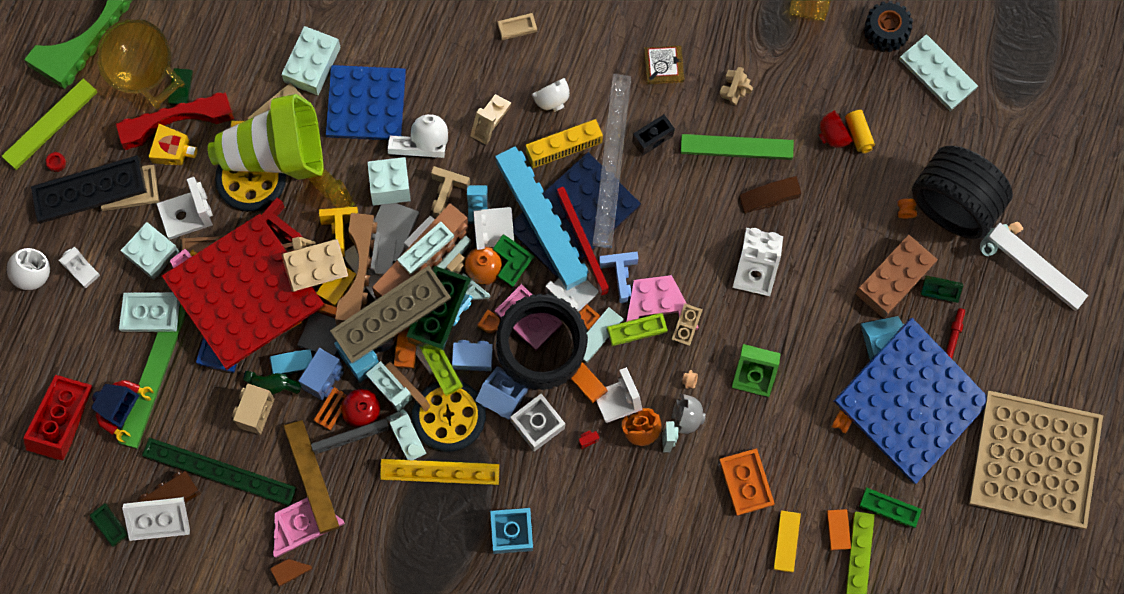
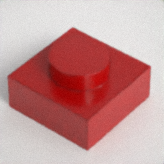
[578,431,600,450]

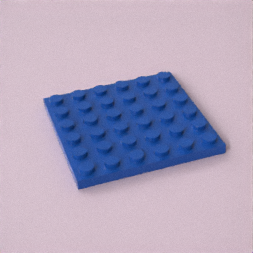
[834,318,987,484]

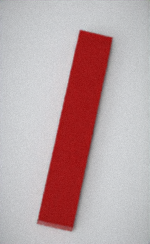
[557,187,609,296]

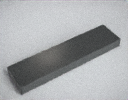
[311,419,390,454]

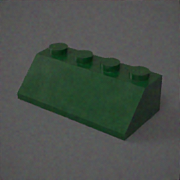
[406,266,471,350]

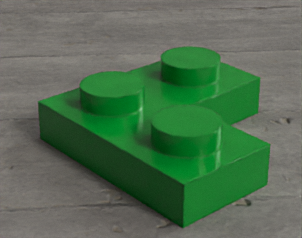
[492,234,534,288]

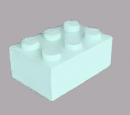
[282,26,340,95]

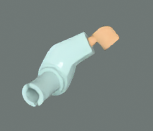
[980,222,1023,256]

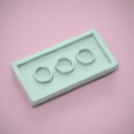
[899,34,978,111]

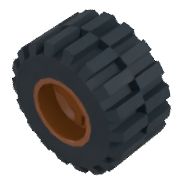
[864,1,913,52]

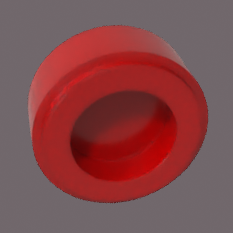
[46,152,66,172]

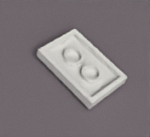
[122,497,190,541]

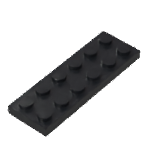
[31,155,147,224]

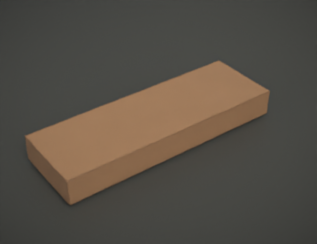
[385,362,430,412]

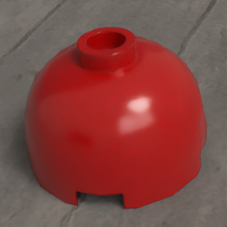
[818,110,853,148]
[341,389,380,428]

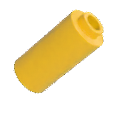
[845,110,875,153]

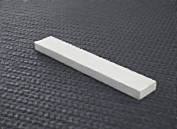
[987,223,1088,311]

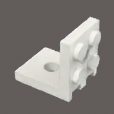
[157,177,213,240]
[733,228,783,296]

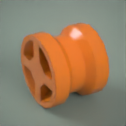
[897,199,917,219]
[831,410,852,434]

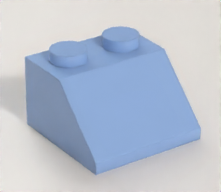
[476,366,529,419]

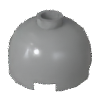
[672,394,705,434]

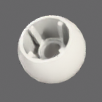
[6,248,50,290]

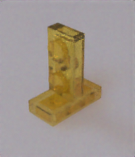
[308,169,355,208]

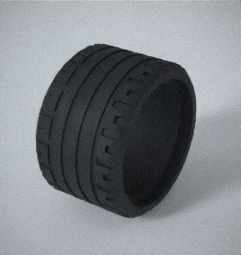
[912,146,1013,239]
[496,294,588,390]

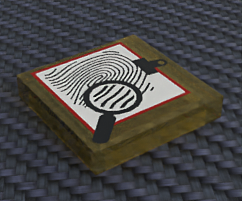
[644,46,684,84]

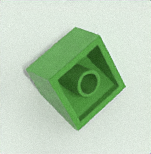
[732,344,780,397]

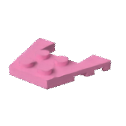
[626,275,698,330]

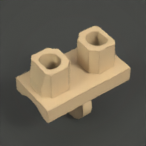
[720,67,753,105]

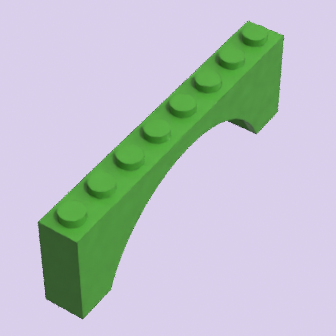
[24,0,133,89]

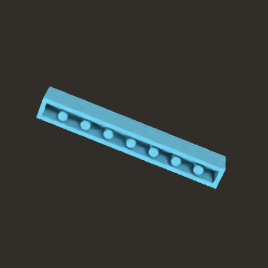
[495,146,589,290]

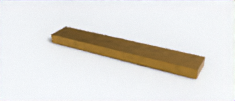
[284,420,339,534]

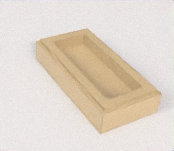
[497,13,537,40]

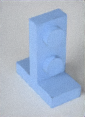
[599,252,638,303]

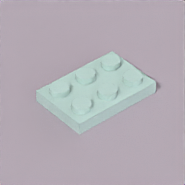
[119,292,180,332]

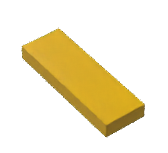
[773,511,801,573]

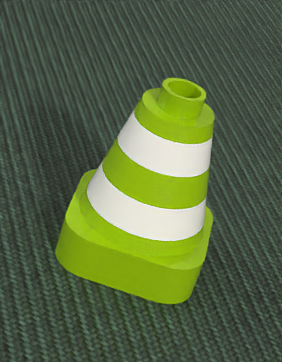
[208,94,324,180]

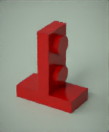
[262,198,303,243]

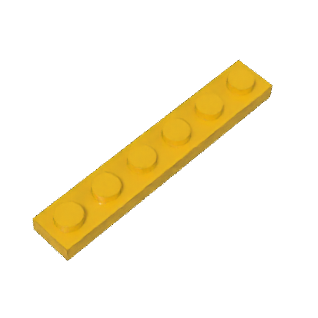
[381,459,500,485]

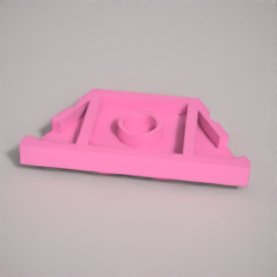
[273,498,345,558]

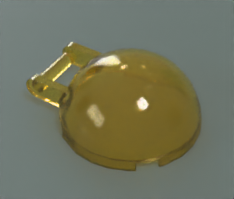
[96,18,185,109]

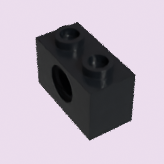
[632,114,675,156]

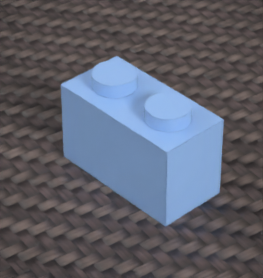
[452,340,493,371]

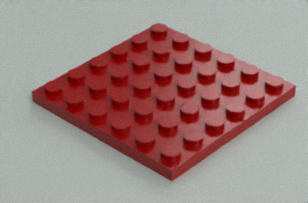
[162,214,325,370]

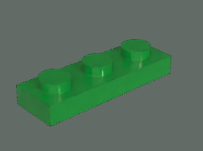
[859,487,922,528]

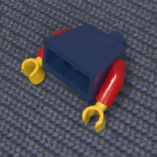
[92,380,154,443]

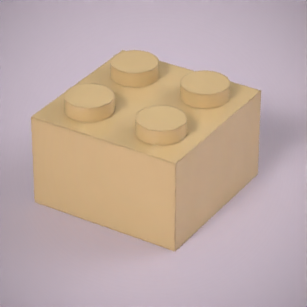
[232,383,275,435]

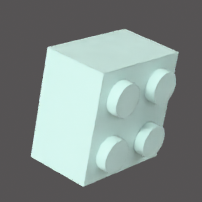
[368,157,411,206]
[121,222,179,280]

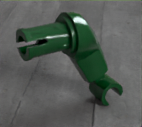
[243,371,301,394]

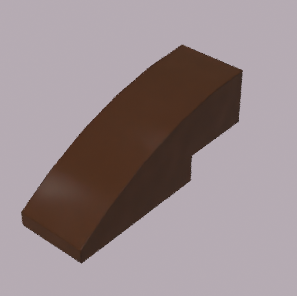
[739,176,802,213]

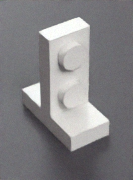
[59,247,100,288]

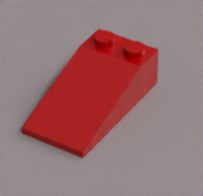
[23,375,92,461]

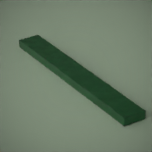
[142,437,297,506]

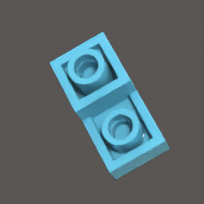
[269,349,312,374]

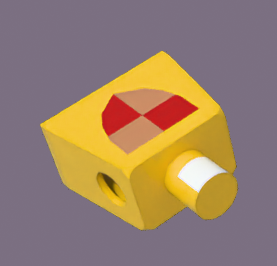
[149,124,197,165]

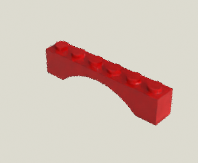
[116,92,234,150]

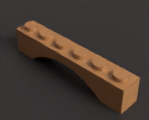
[335,213,378,326]

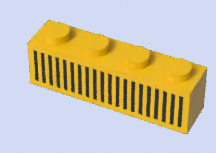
[526,119,603,168]

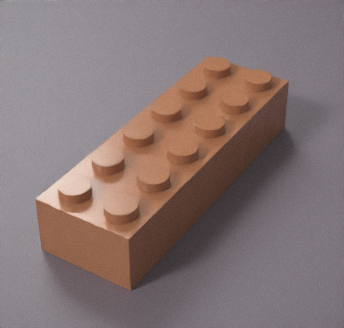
[372,203,469,299]

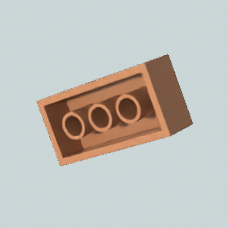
[856,235,938,319]

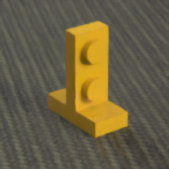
[319,207,359,257]

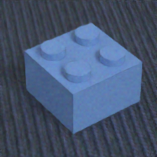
[299,348,344,401]

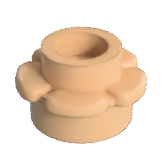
[682,370,698,389]

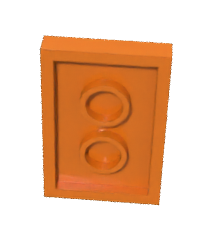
[719,448,775,516]

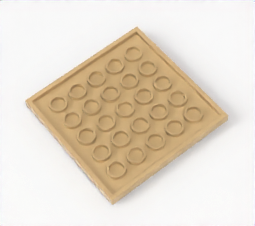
[969,391,1103,530]

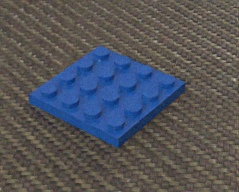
[326,65,406,140]

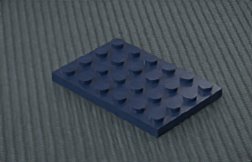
[513,152,641,279]

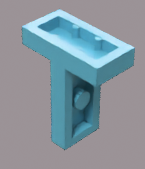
[467,185,487,224]

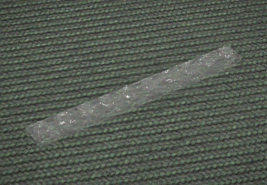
[592,74,631,249]

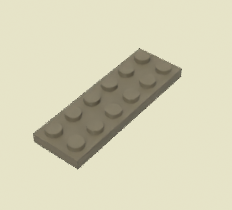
[330,265,451,364]

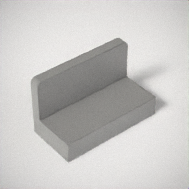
[371,232,397,276]

